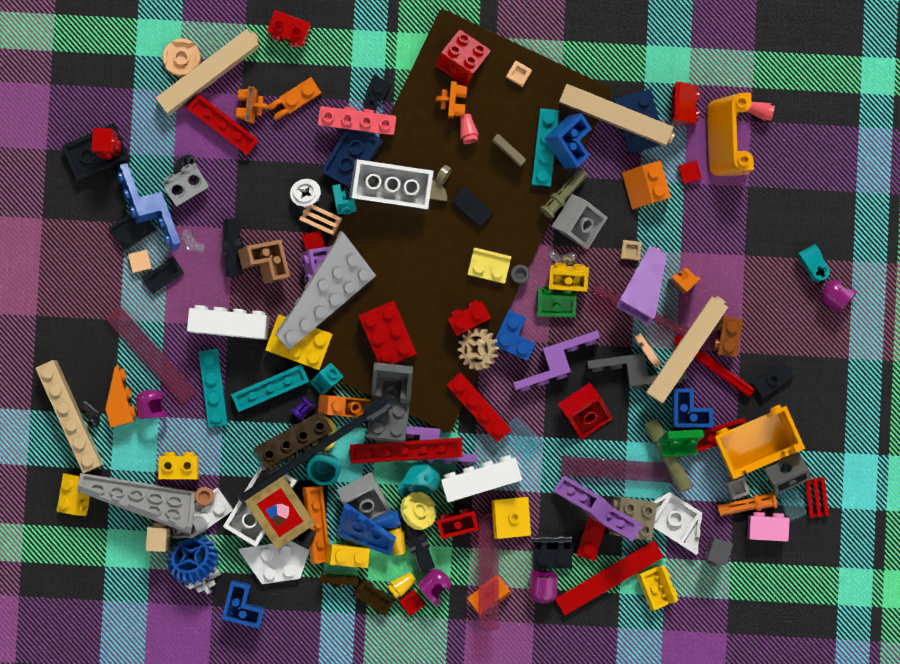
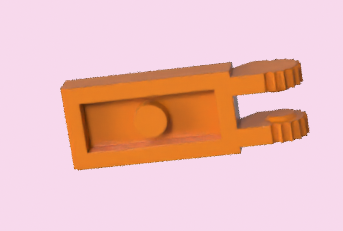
[268,77,322,120]

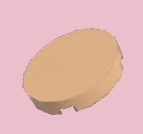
[163,38,201,77]
[635,333,662,368]

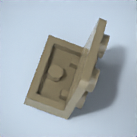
[607,496,657,540]

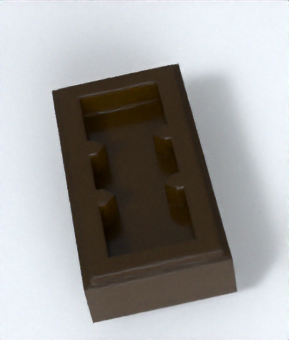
[319,573,359,588]
[353,579,395,617]

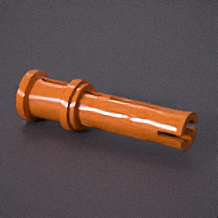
[717,491,777,517]

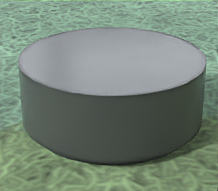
[511,265,530,284]

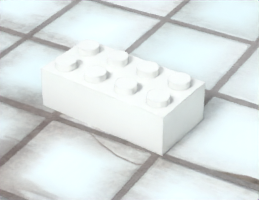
[349,159,433,209]
[187,305,270,340]
[441,455,522,502]
[223,466,298,547]

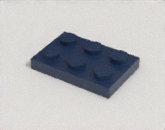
[613,89,662,154]
[321,129,383,188]

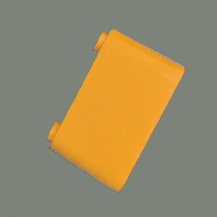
[707,93,754,176]
[714,404,805,480]

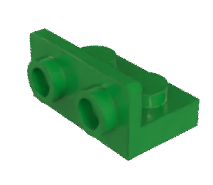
[537,286,577,317]
[658,429,704,457]

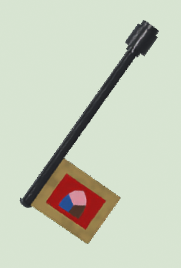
[238,395,393,549]

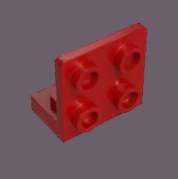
[435,30,490,87]

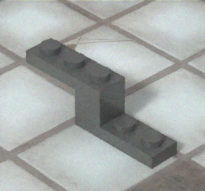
[586,353,687,390]

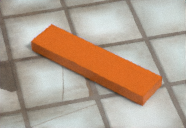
[302,485,329,564]

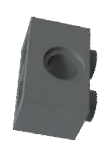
[764,452,811,495]
[703,536,733,568]

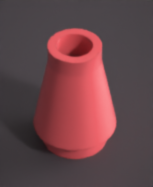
[746,101,775,121]
[460,114,479,144]

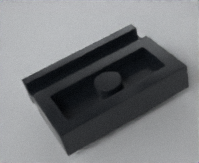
[109,214,157,251]

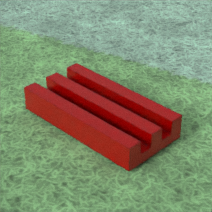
[805,477,829,518]

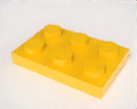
[265,314,333,370]

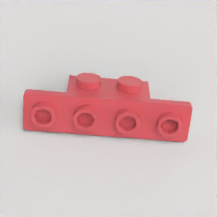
[318,106,396,135]

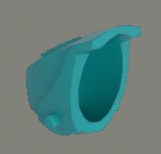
[305,451,341,486]
[398,461,440,497]

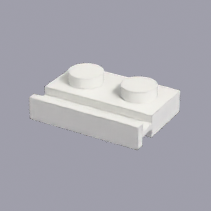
[193,487,233,529]

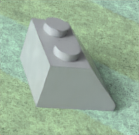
[552,194,608,250]
[337,472,391,520]

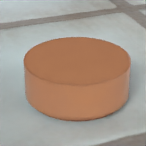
[195,487,215,507]

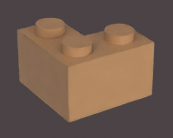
[238,240,290,284]

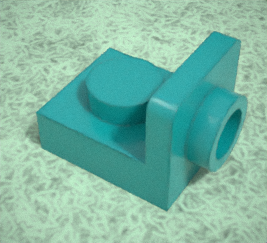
[332,184,356,214]
[310,363,343,395]

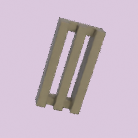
[493,134,526,167]

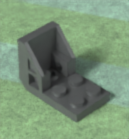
[367,362,413,443]

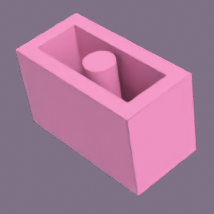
[747,512,789,541]

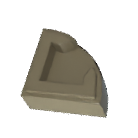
[430,180,447,201]

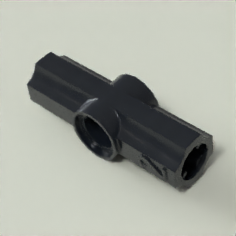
[222,218,243,277]
[401,517,435,573]

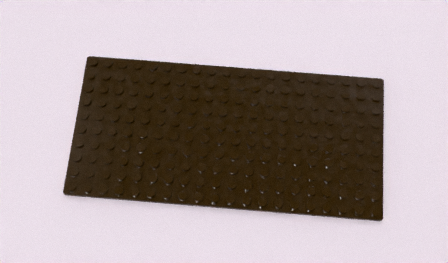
[306,9,612,432]

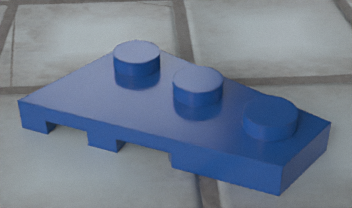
[336,503,396,556]

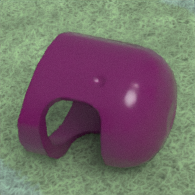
[821,280,858,314]
[136,389,168,419]
[417,569,452,606]
[529,570,558,603]

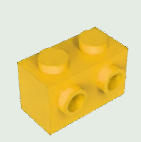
[549,263,589,292]
[158,452,200,479]

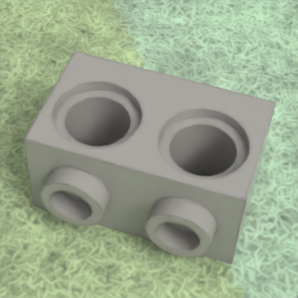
[162,163,209,207]

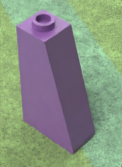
[616,245,667,326]

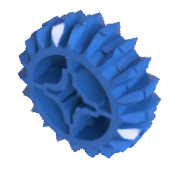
[167,535,219,586]

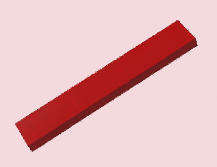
[350,438,463,464]
[555,540,664,615]

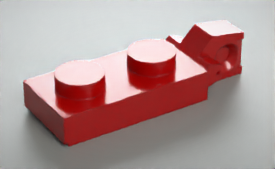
[576,516,605,561]

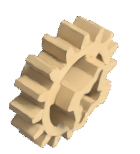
[458,328,499,370]

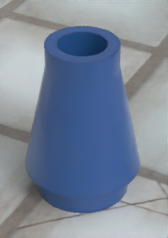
[372,510,402,529]

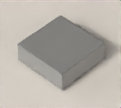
[726,476,751,500]

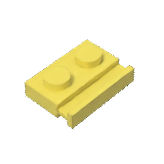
[468,248,511,284]

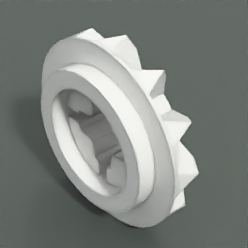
[290,179,321,208]

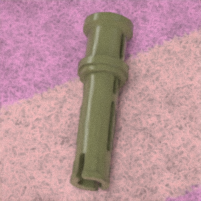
[540,168,588,219]

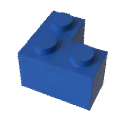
[544,113,592,169]
[495,310,536,361]
[672,388,713,427]
[221,580,266,629]

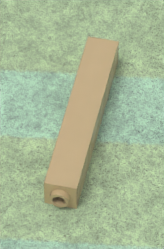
[156,29,260,116]
[559,84,675,147]
[645,296,728,404]

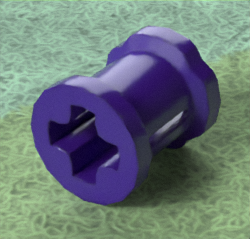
[291,397,316,421]

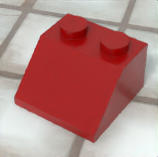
[671,81,700,126]
[558,383,613,440]

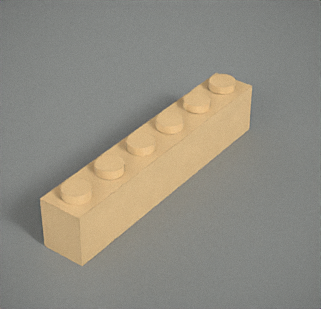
[36,360,104,473]

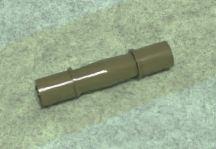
[644,418,693,494]

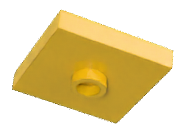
[491,497,531,539]

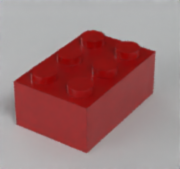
[358,301,417,364]

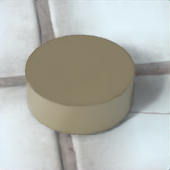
[436,165,452,185]

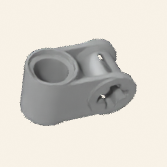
[171,516,207,538]

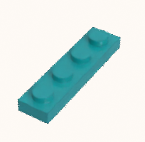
[532,108,559,187]
[199,349,228,428]
[231,364,310,412]

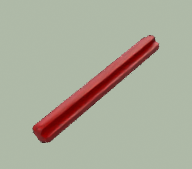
[672,335,755,397]

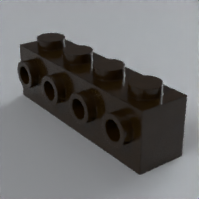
[253,411,333,472]

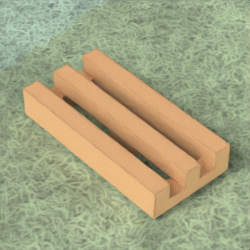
[299,205,342,236]

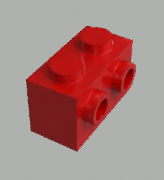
[267,10,312,49]
[92,128,121,160]
[448,300,491,337]
[437,508,479,539]

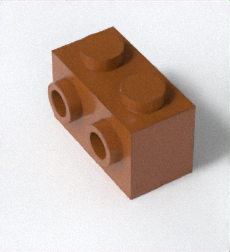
[713,316,743,358]

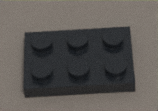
[62,123,131,181]

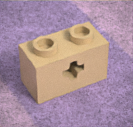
[146,522,172,552]

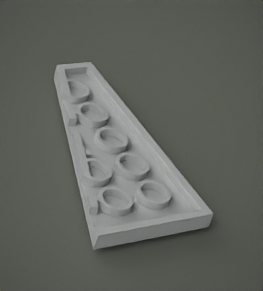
[275,231,376,350]
[77,473,195,534]

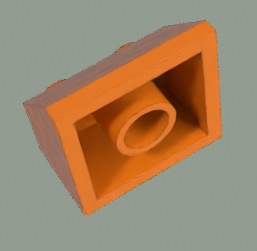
[622,160,671,210]

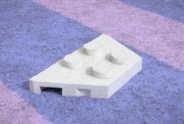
[653,492,702,555]
[239,541,309,584]

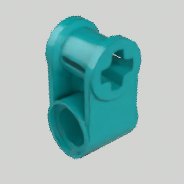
[798,244,830,282]

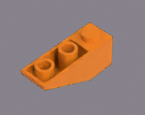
[106,366,137,428]
[318,395,371,418]

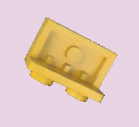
[57,473,90,516]
[637,565,678,611]

